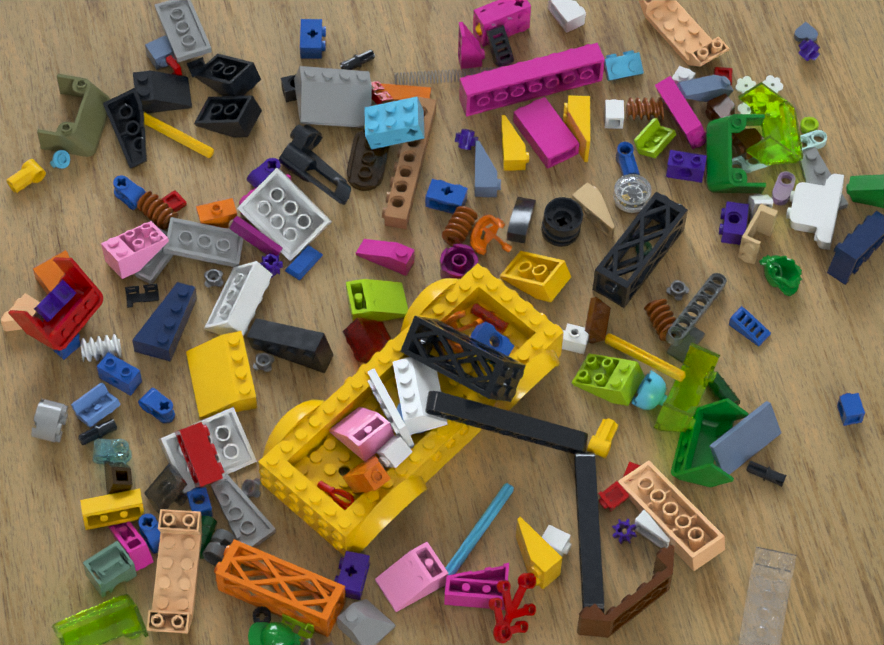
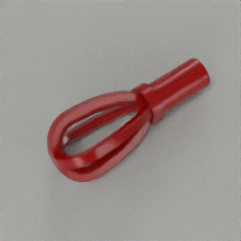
[317,480,355,510]

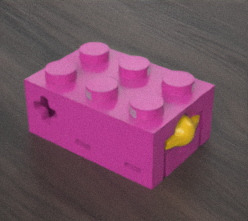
[473,0,531,47]

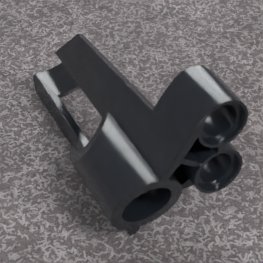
[279,124,351,205]

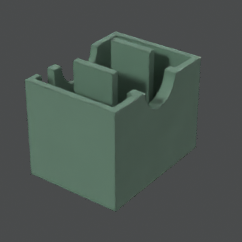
[83,541,137,598]

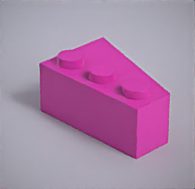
[444,563,509,610]

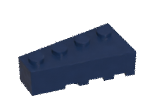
[827,211,884,285]
[132,282,197,362]

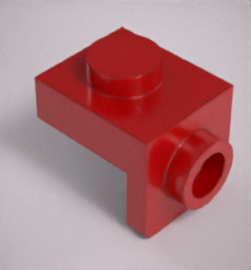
[598,481,630,512]

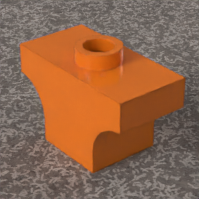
[196,198,237,228]

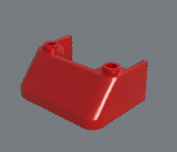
[8,257,103,350]

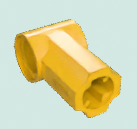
[6,159,46,193]
[587,418,618,458]

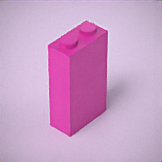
[655,76,706,149]
[513,97,580,169]

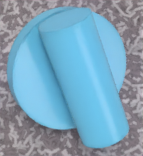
[50,150,70,169]

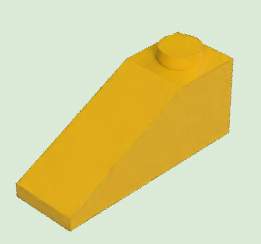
[501,115,529,171]

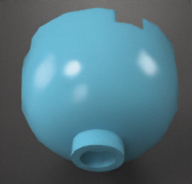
[631,370,667,410]

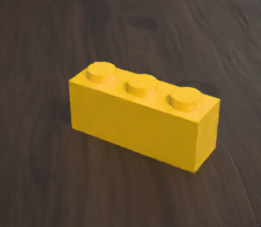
[80,488,145,530]

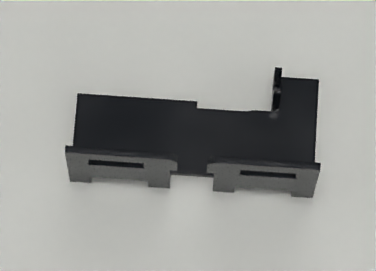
[125,283,159,308]

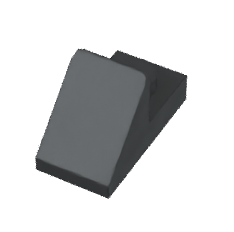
[667,325,705,363]

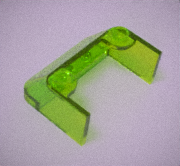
[738,82,803,165]
[654,342,720,432]
[52,594,149,645]

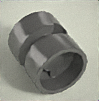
[202,529,238,566]

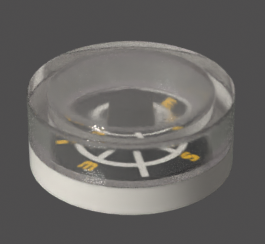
[613,174,652,213]

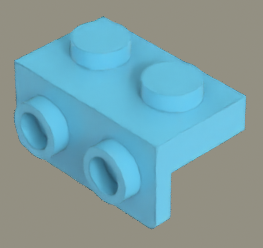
[604,50,644,81]

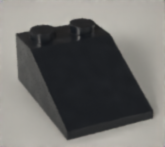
[195,53,261,96]
[133,70,192,113]
[194,95,262,138]

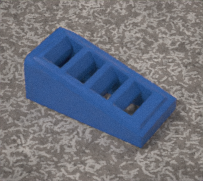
[729,306,771,347]

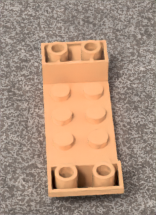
[638,0,730,67]
[146,509,202,634]

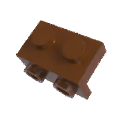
[585,297,611,344]

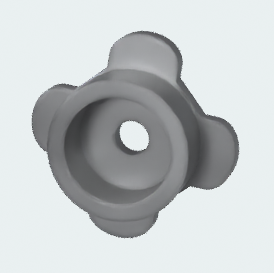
[204,269,223,288]
[666,280,689,301]
[253,353,274,372]
[242,478,261,498]

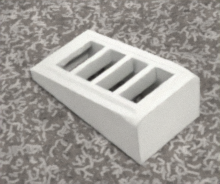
[634,510,670,548]

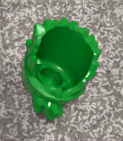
[759,255,802,296]
[248,622,301,645]

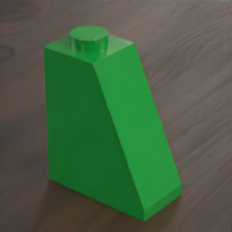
[846,174,884,208]

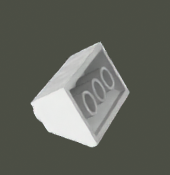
[204,261,272,336]
[393,357,448,435]

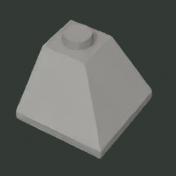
[337,599,396,645]

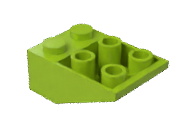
[346,279,408,326]
[572,353,645,406]

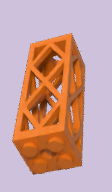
[214,539,346,637]

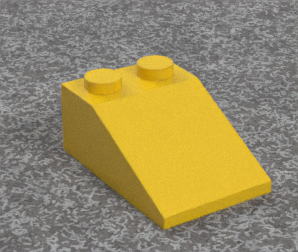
[563,95,590,162]
[500,251,571,302]
[516,517,563,590]

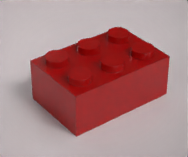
[175,422,224,488]

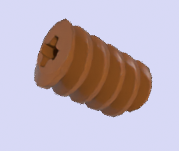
[626,97,664,121]
[137,191,178,230]
[442,206,478,247]
[644,299,676,341]

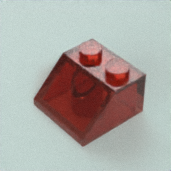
[342,317,391,363]

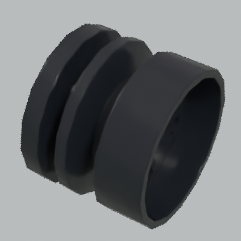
[541,197,583,247]

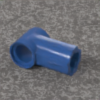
[615,142,640,180]

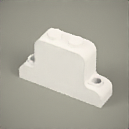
[786,174,844,250]

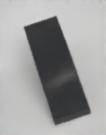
[507,197,536,244]

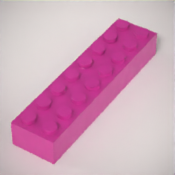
[459,43,605,117]

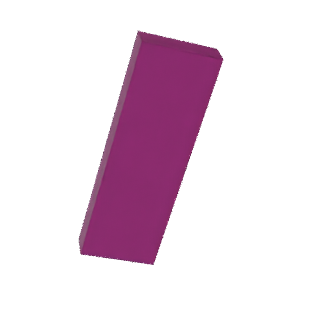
[230,216,283,256]

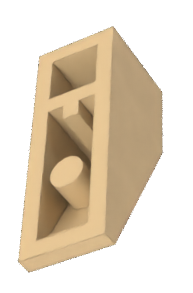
[572,182,615,239]

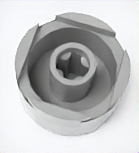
[31,399,68,443]

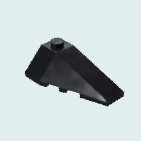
[103,88,147,169]

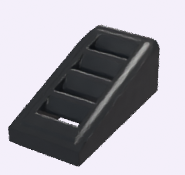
[487,25,514,67]

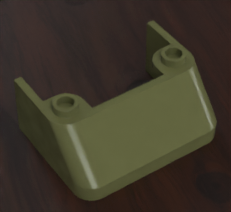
[37,73,110,157]

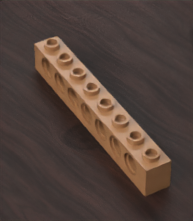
[382,96,436,230]

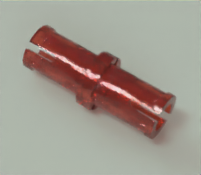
[470,303,509,333]

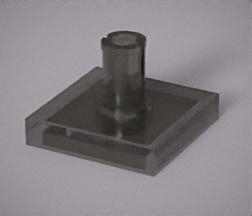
[144,463,188,514]

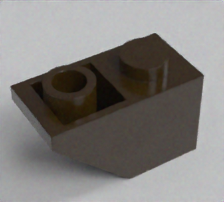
[104,461,133,495]

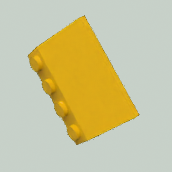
[186,331,257,419]

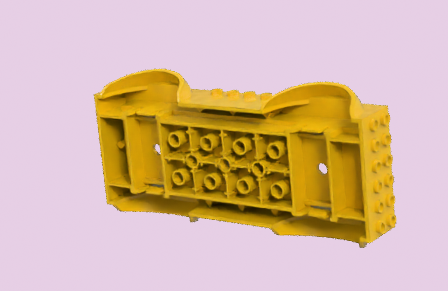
[258,263,564,556]

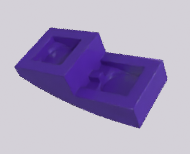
[34,280,76,322]

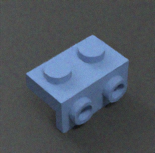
[71,383,121,427]

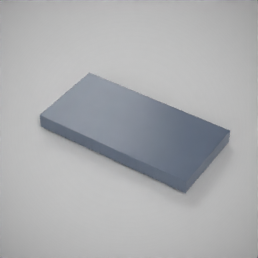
[709,401,781,475]

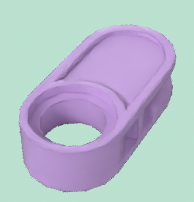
[771,171,796,205]

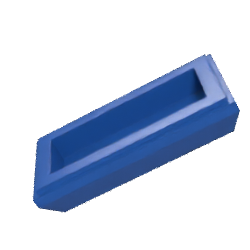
[285,245,323,281]

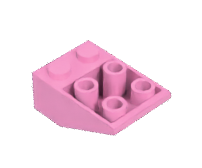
[101,221,169,279]
[329,407,395,461]
[375,542,449,612]

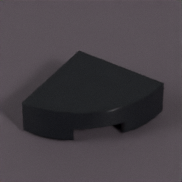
[187,57,206,78]

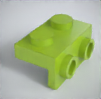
[634,118,676,159]

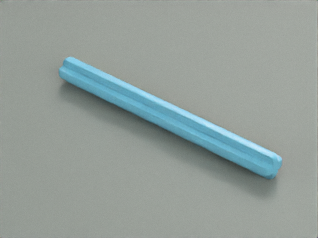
[445,483,514,575]

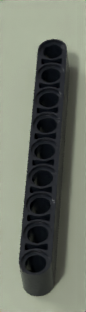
[425,391,588,454]
[574,453,604,613]

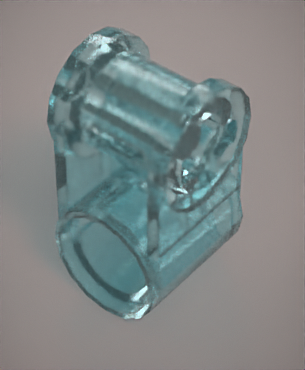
[92,439,132,464]

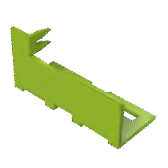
[281,614,314,642]

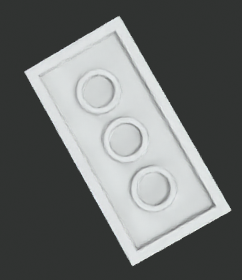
[368,369,415,449]

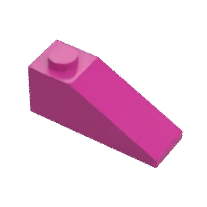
[458,22,485,69]
[356,239,415,276]
[108,522,154,571]

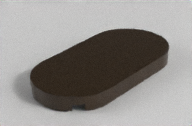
[347,128,390,191]

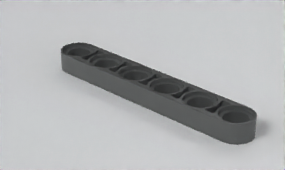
[666,273,727,346]

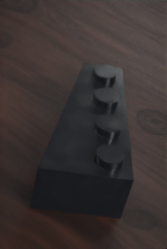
[247,318,334,373]

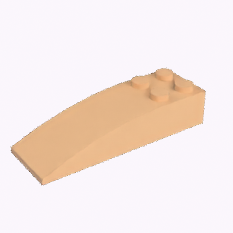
[618,460,726,571]

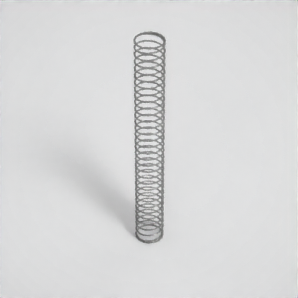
[395,67,498,85]

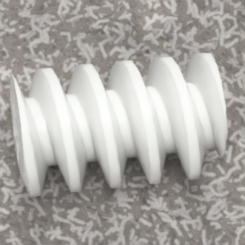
[81,334,122,362]

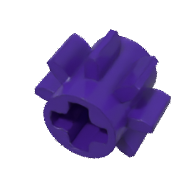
[798,39,820,61]
[455,129,479,150]
[260,253,283,278]
[612,519,637,544]

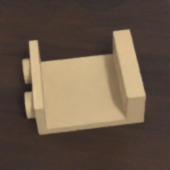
[738,204,778,265]

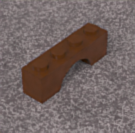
[705,93,765,160]

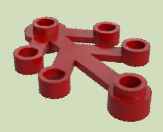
[489,573,536,643]

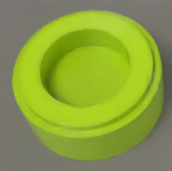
[800,117,819,134]

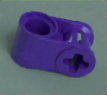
[247,158,281,188]

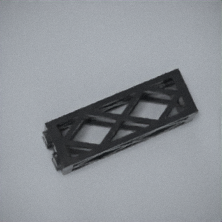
[592,192,688,308]
[400,315,526,402]

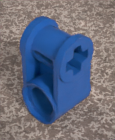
[113,175,146,210]
[138,387,175,423]
[138,514,160,554]

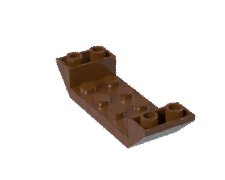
[577,544,674,638]

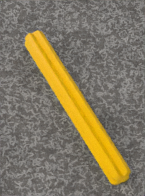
[144,112,214,158]
[605,333,686,382]

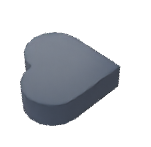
[794,22,818,42]

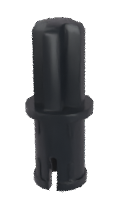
[340,50,375,70]
[78,418,117,445]
[746,461,787,487]

